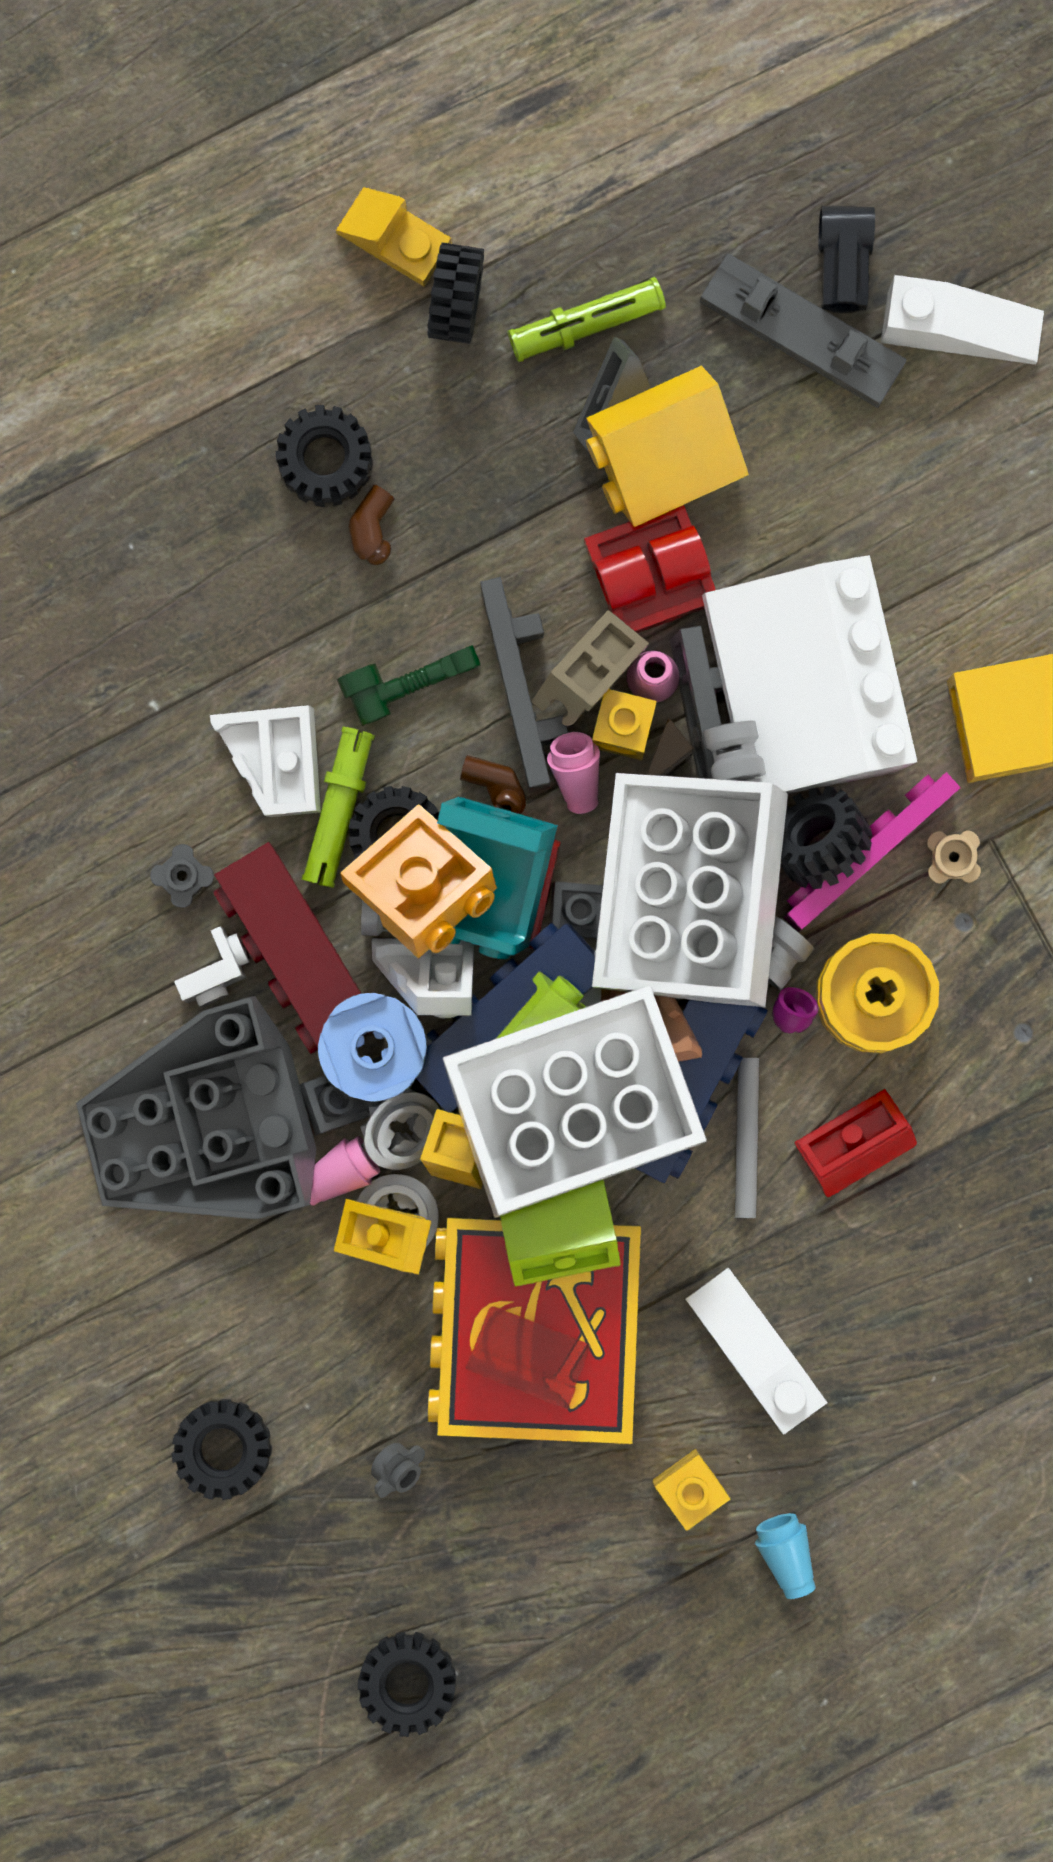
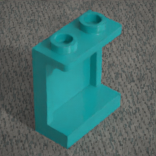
[437,797,558,959]

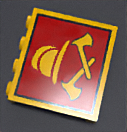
[428,1217,641,1444]

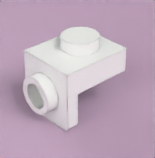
[174,926,250,1007]

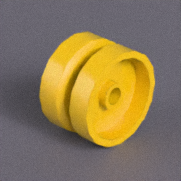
[815,933,939,1053]

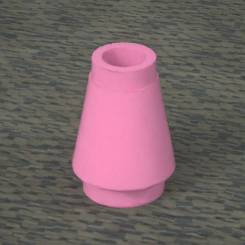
[627,651,679,703]
[547,732,600,814]
[310,1136,380,1206]

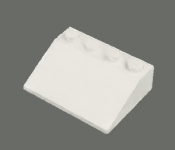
[702,555,917,794]
[592,773,788,1007]
[443,985,707,1218]

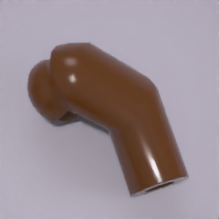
[349,484,395,565]
[460,755,526,814]

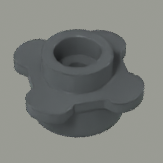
[150,844,214,908]
[371,1443,425,1498]

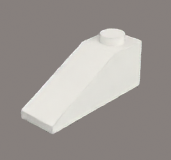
[881,275,1044,365]
[685,1268,827,1435]

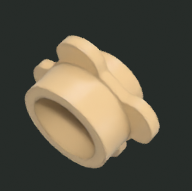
[927,831,981,884]

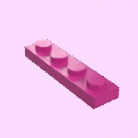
[784,772,961,932]

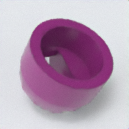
[772,987,819,1034]

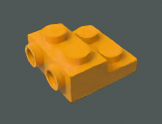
[340,804,497,959]

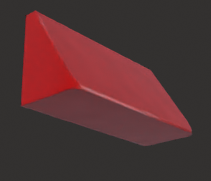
[794,1089,917,1197]

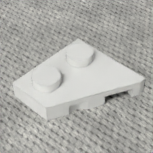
[210,705,321,817]
[372,938,474,1018]

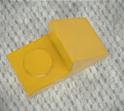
[336,187,452,287]
[334,1199,431,1274]

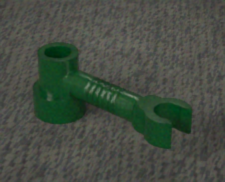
[337,645,481,726]

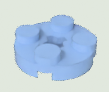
[318,993,427,1102]

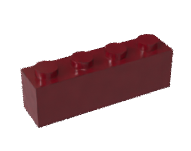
[213,842,371,1054]

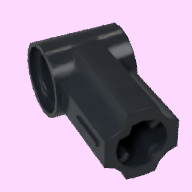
[818,205,875,313]

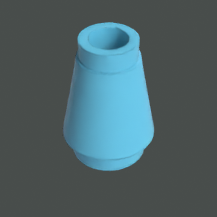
[755,1513,816,1599]

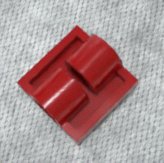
[584,505,716,633]

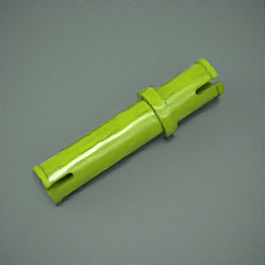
[507,277,666,362]
[301,727,375,889]

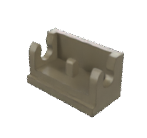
[531,610,649,726]

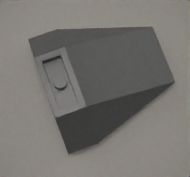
[76,996,316,1219]

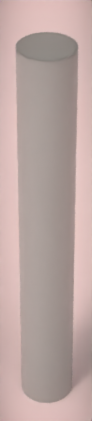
[735,1058,759,1218]

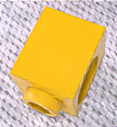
[592,689,657,760]
[420,1109,483,1189]
[653,1449,730,1531]

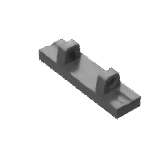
[700,253,907,408]
[480,577,569,793]
[670,626,727,779]

